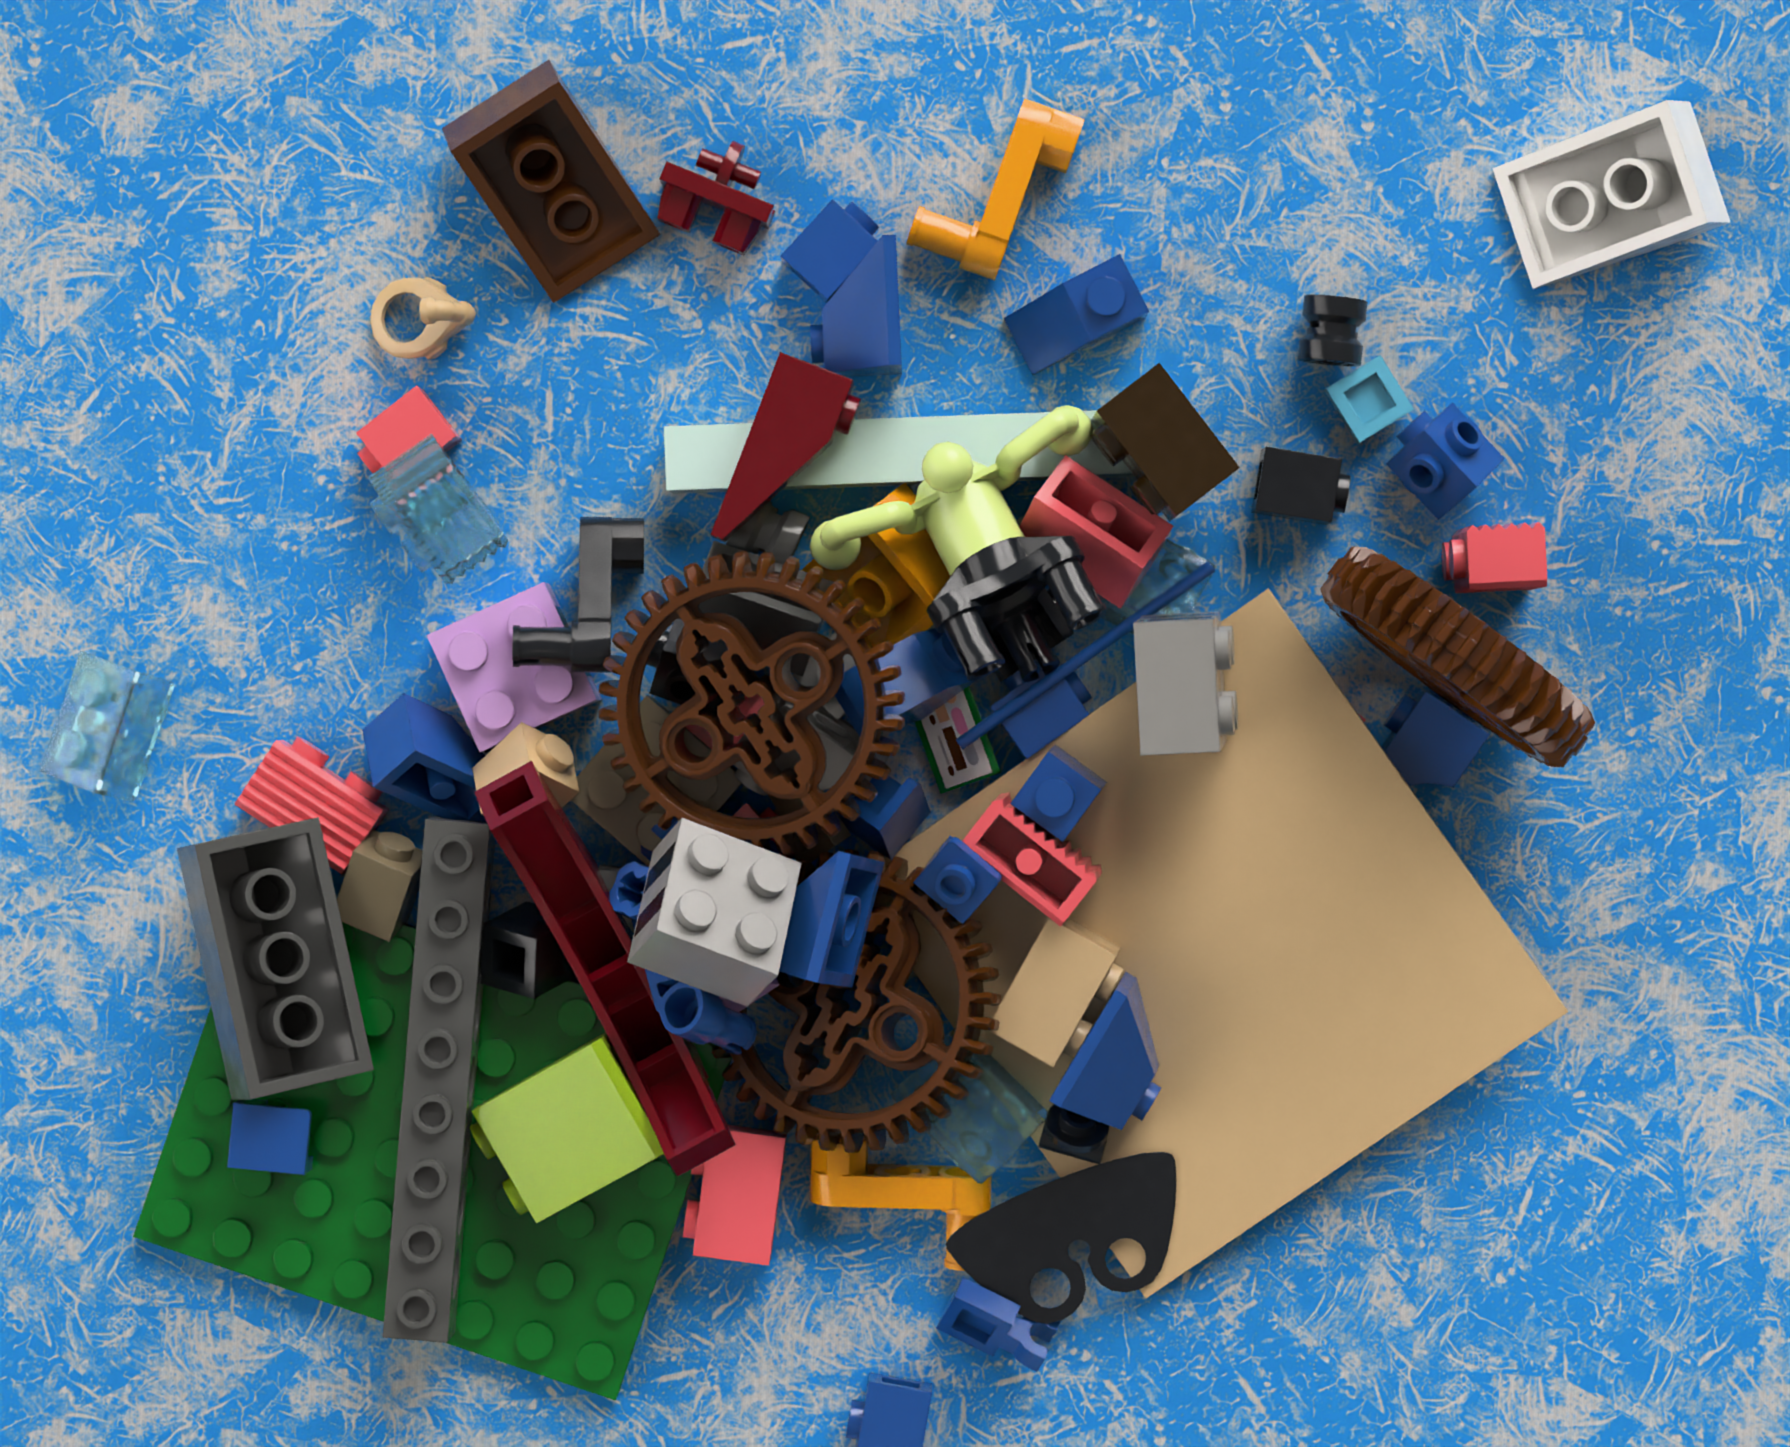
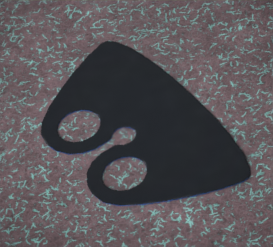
[946,1152,1176,1324]

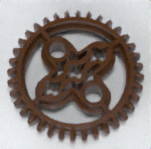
[1320,546,1595,767]
[598,551,905,856]
[711,849,1002,1153]

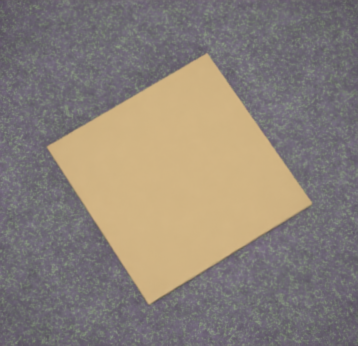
[873,588,1568,1298]

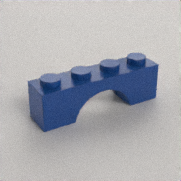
[1381,690,1490,788]

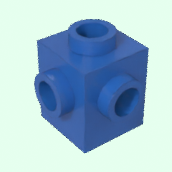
[1386,402,1505,520]

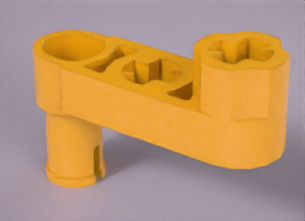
[906,99,1085,281]
[809,1134,992,1271]

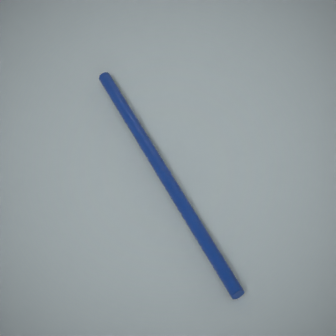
[955,561,1215,750]

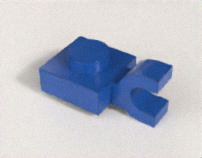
[936,1277,1061,1372]

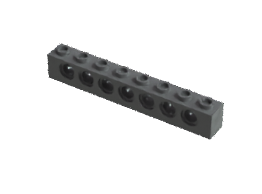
[383,818,496,1343]

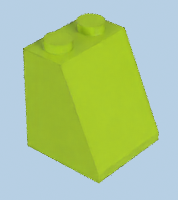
[470,1032,664,1223]

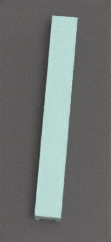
[664,410,1135,494]

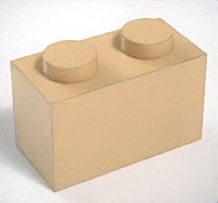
[990,918,1124,1067]

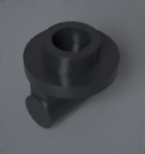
[1038,1104,1109,1165]

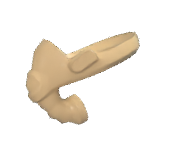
[370,276,476,359]

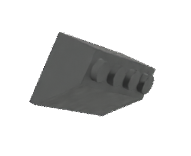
[177,817,374,1100]

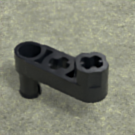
[512,517,644,673]

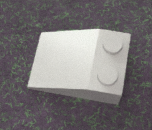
[1492,100,1730,289]

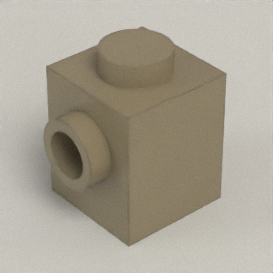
[337,830,423,942]

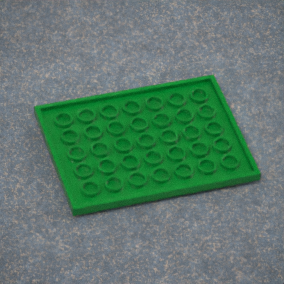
[133,922,732,1401]

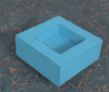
[1324,355,1414,444]

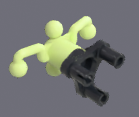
[810,405,1107,682]

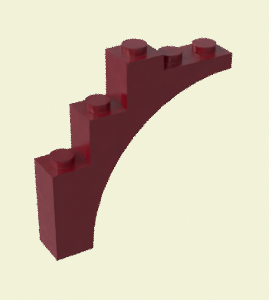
[475,761,736,1176]

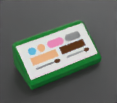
[915,686,1001,794]

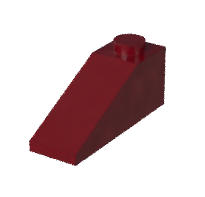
[710,352,861,542]

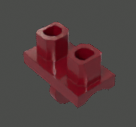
[657,141,775,256]

